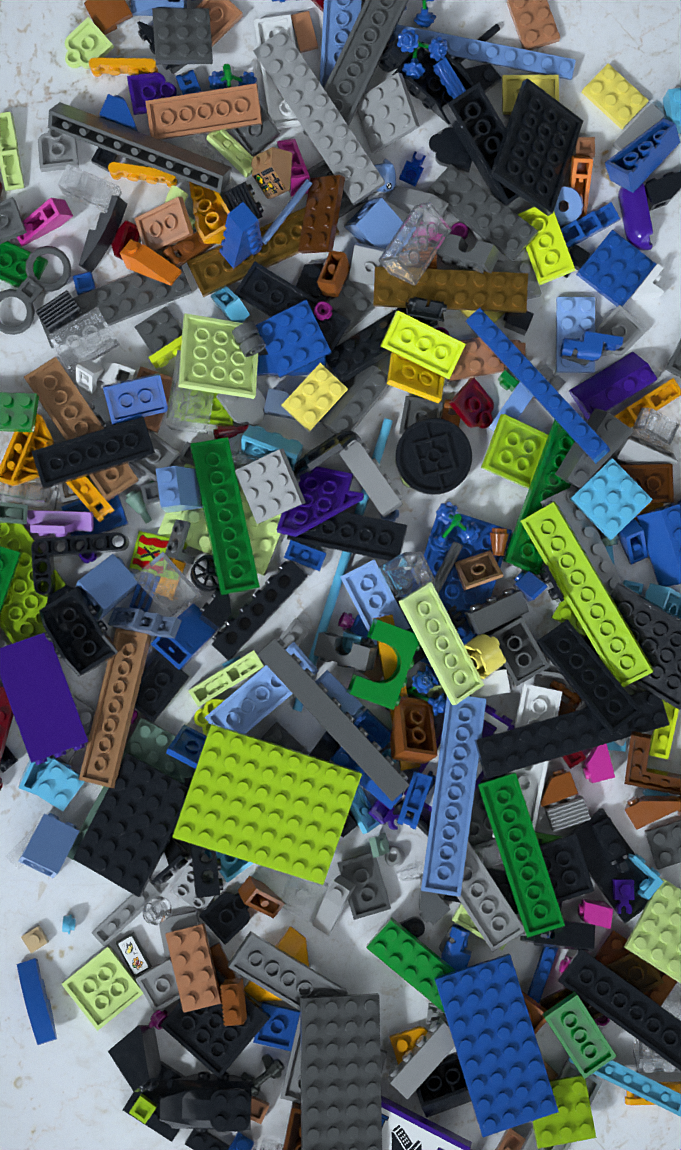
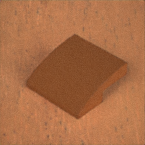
[84,0,133,35]

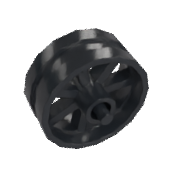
[190,555,219,592]

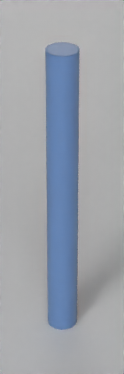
[262,179,312,245]

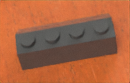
[319,365,390,435]

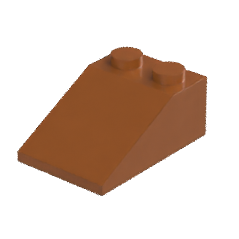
[390,696,438,764]

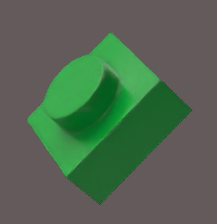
[498,370,519,392]

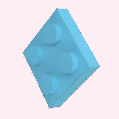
[30,757,85,811]

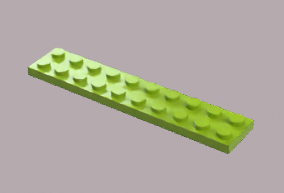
[521,501,654,687]

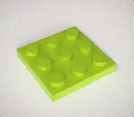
[481,414,548,489]
[532,1075,597,1149]

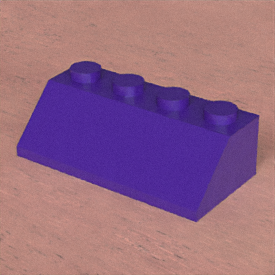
[569,352,658,421]

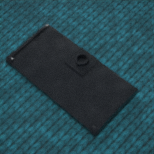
[566,808,649,923]

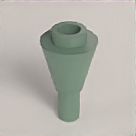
[124,490,152,524]

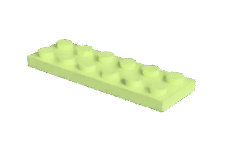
[398,582,484,705]

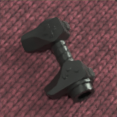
[241,1054,285,1097]

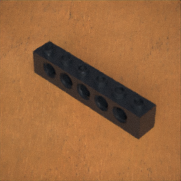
[211,560,308,660]
[184,777,223,898]

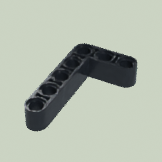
[31,532,129,596]

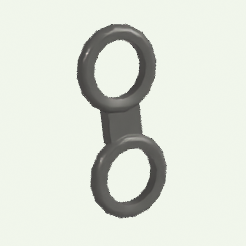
[0,246,71,335]

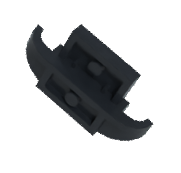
[294,431,361,483]

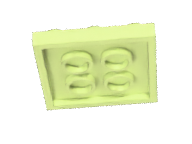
[62,946,144,1031]

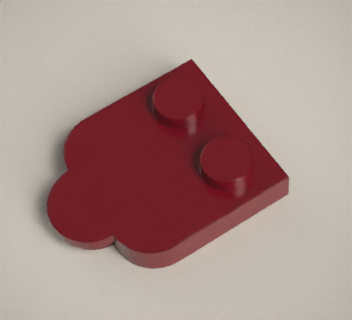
[449,377,494,429]

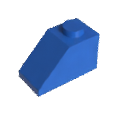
[99,94,138,131]
[617,518,648,565]
[513,571,548,602]

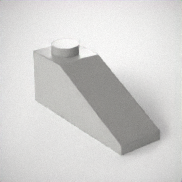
[387,186,449,229]
[614,434,677,465]
[313,875,356,935]

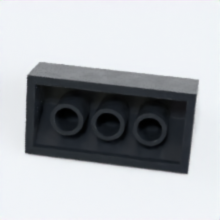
[416,1054,471,1118]

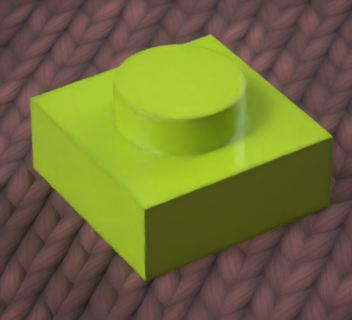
[129,1093,157,1124]

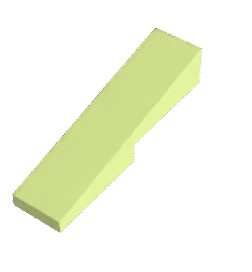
[0,112,25,191]
[188,650,264,707]

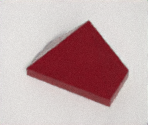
[111,221,140,260]

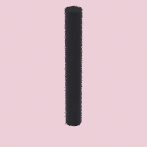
[453,24,500,63]

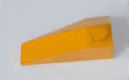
[189,182,230,244]

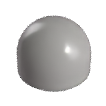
[385,846,405,867]

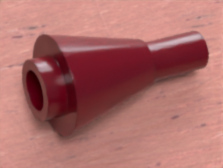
[213,425,248,439]

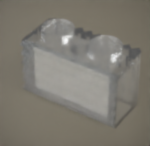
[633,408,680,447]

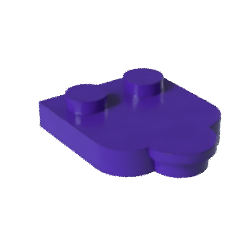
[127,73,177,115]

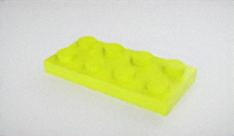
[517,207,576,285]
[381,311,466,379]

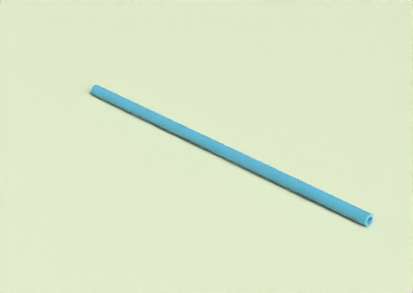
[292,418,393,712]

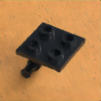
[539,565,564,602]
[151,837,190,885]

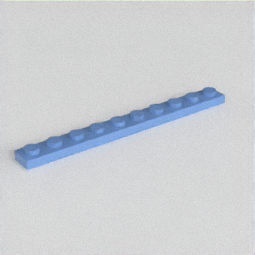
[389,24,576,80]

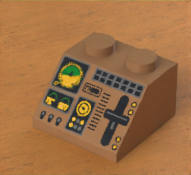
[251,147,292,199]

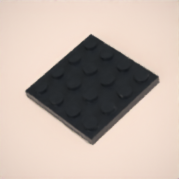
[160,966,271,1079]

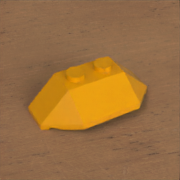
[0,414,54,486]
[244,926,309,1002]

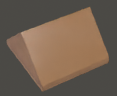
[454,550,503,591]

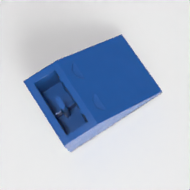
[151,602,216,670]

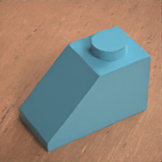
[210,286,250,323]

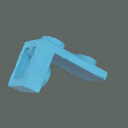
[627,854,664,900]

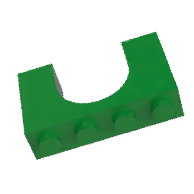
[346,619,421,710]

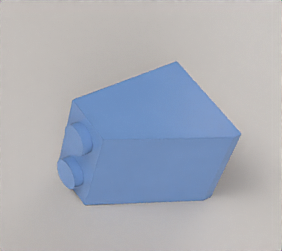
[344,197,411,256]
[156,466,203,513]
[75,554,139,621]
[315,670,365,720]
[18,813,80,878]

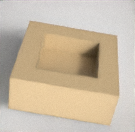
[21,925,49,953]

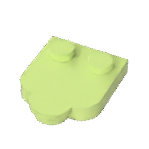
[65,17,114,69]

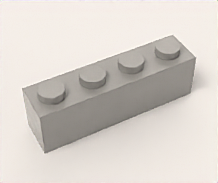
[339,440,403,518]
[388,1018,455,1100]

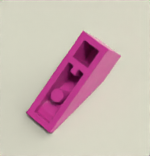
[277,139,310,197]
[17,198,73,246]

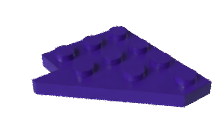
[276,467,364,537]

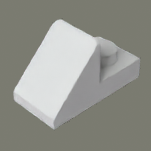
[631,264,664,300]
[76,360,104,395]

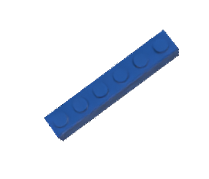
[433,57,466,99]
[527,931,558,1003]

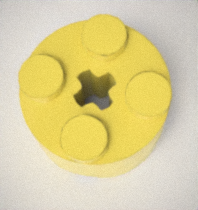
[464,634,506,679]

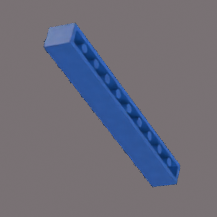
[466,308,610,464]

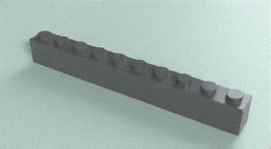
[48,102,232,193]
[257,638,410,802]

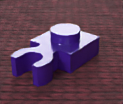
[368,799,399,830]
[613,879,634,914]

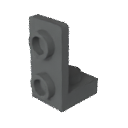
[164,519,195,565]

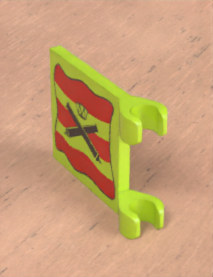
[129,531,188,580]

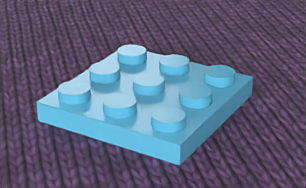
[570,458,653,540]

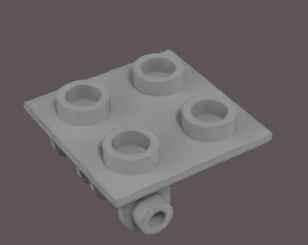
[171,863,214,913]

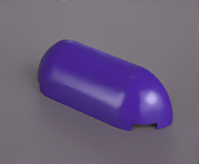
[618,183,653,251]

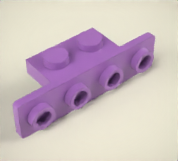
[24,510,94,537]

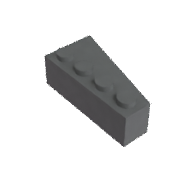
[555,408,634,488]

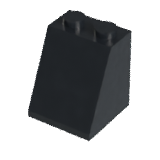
[108,1025,163,1092]

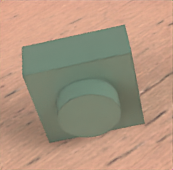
[369,833,390,858]

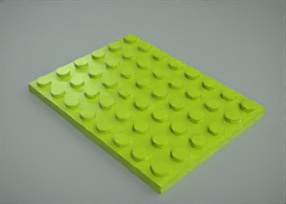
[172,723,362,885]

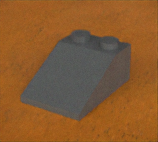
[485,616,550,686]

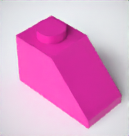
[583,744,615,783]
[578,899,613,929]

